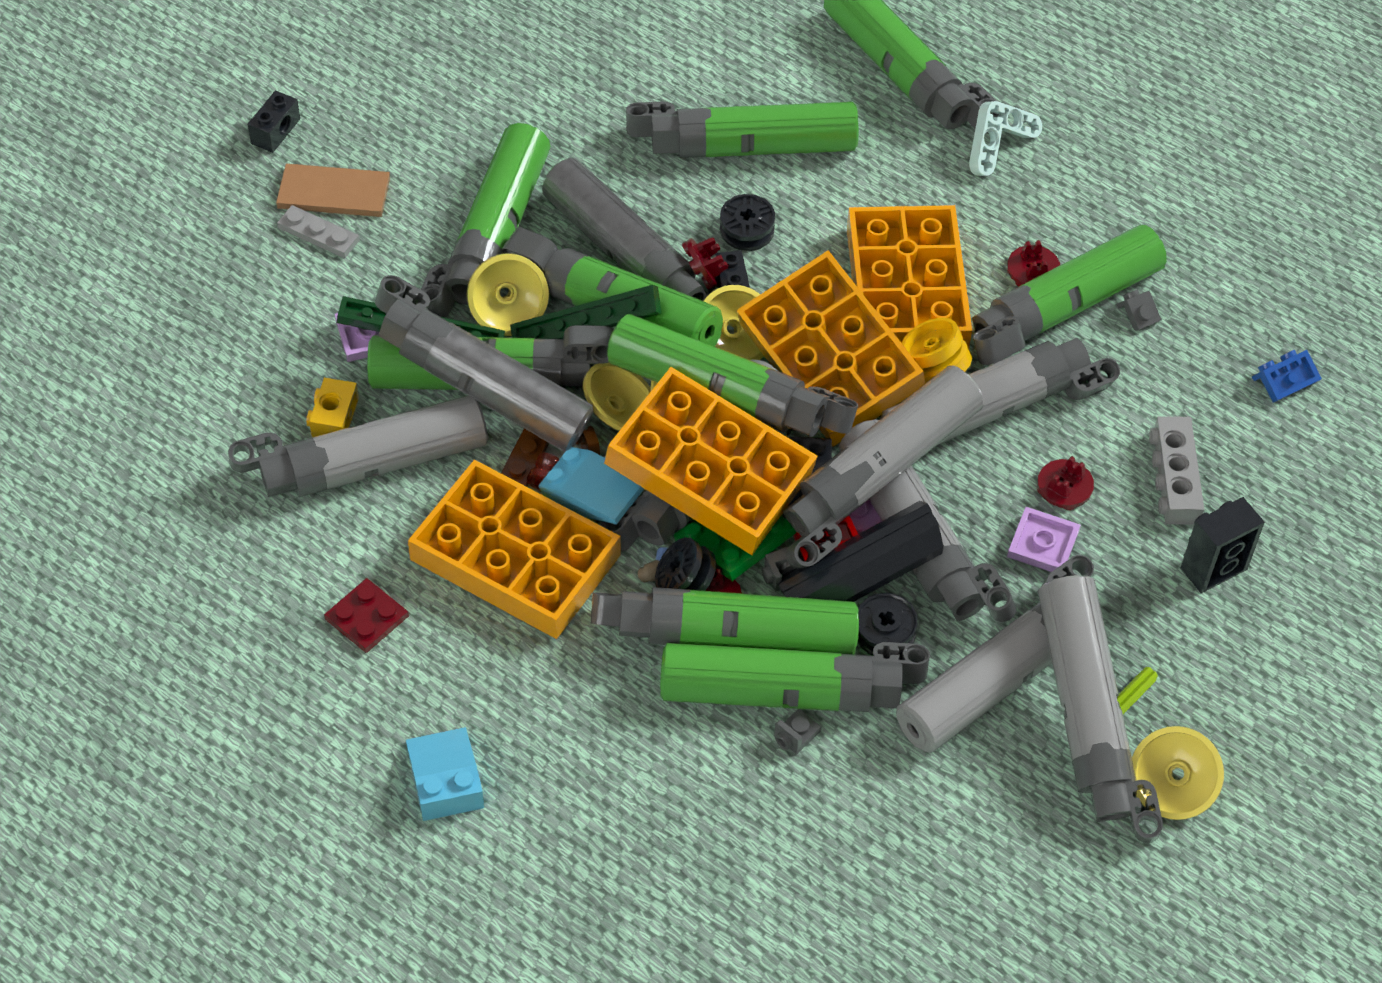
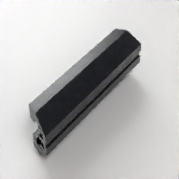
[779,501,944,602]

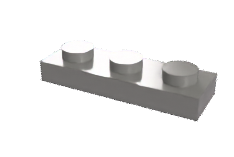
[277,205,360,258]

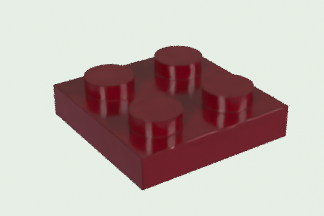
[324,578,409,654]

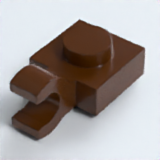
[576,426,600,455]

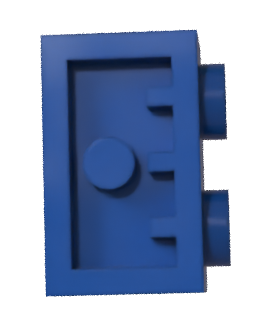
[1252,350,1322,403]

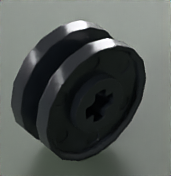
[720,194,775,251]
[655,537,716,591]
[857,593,918,655]

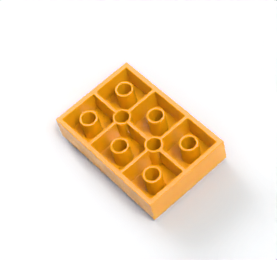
[847,205,972,348]
[736,250,925,447]
[604,367,818,555]
[408,460,621,639]

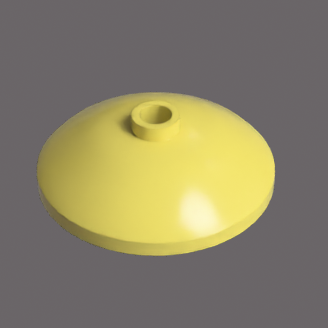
[467,254,549,336]
[703,285,764,360]
[583,362,651,431]
[1132,726,1224,820]

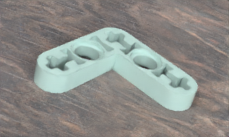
[969,101,1042,176]

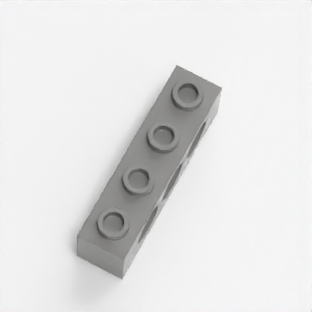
[1149,416,1204,525]

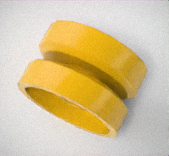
[902,318,972,384]

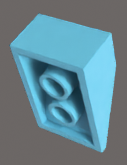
[538,447,644,524]
[406,727,484,821]

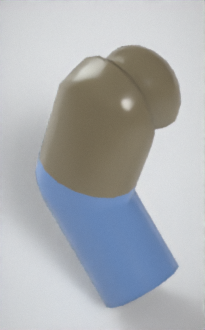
[637,547,667,583]

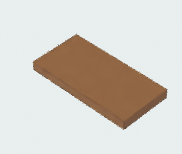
[276,164,390,217]

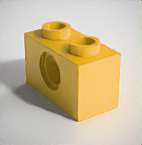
[306,377,359,437]

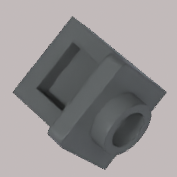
[1116,289,1161,331]

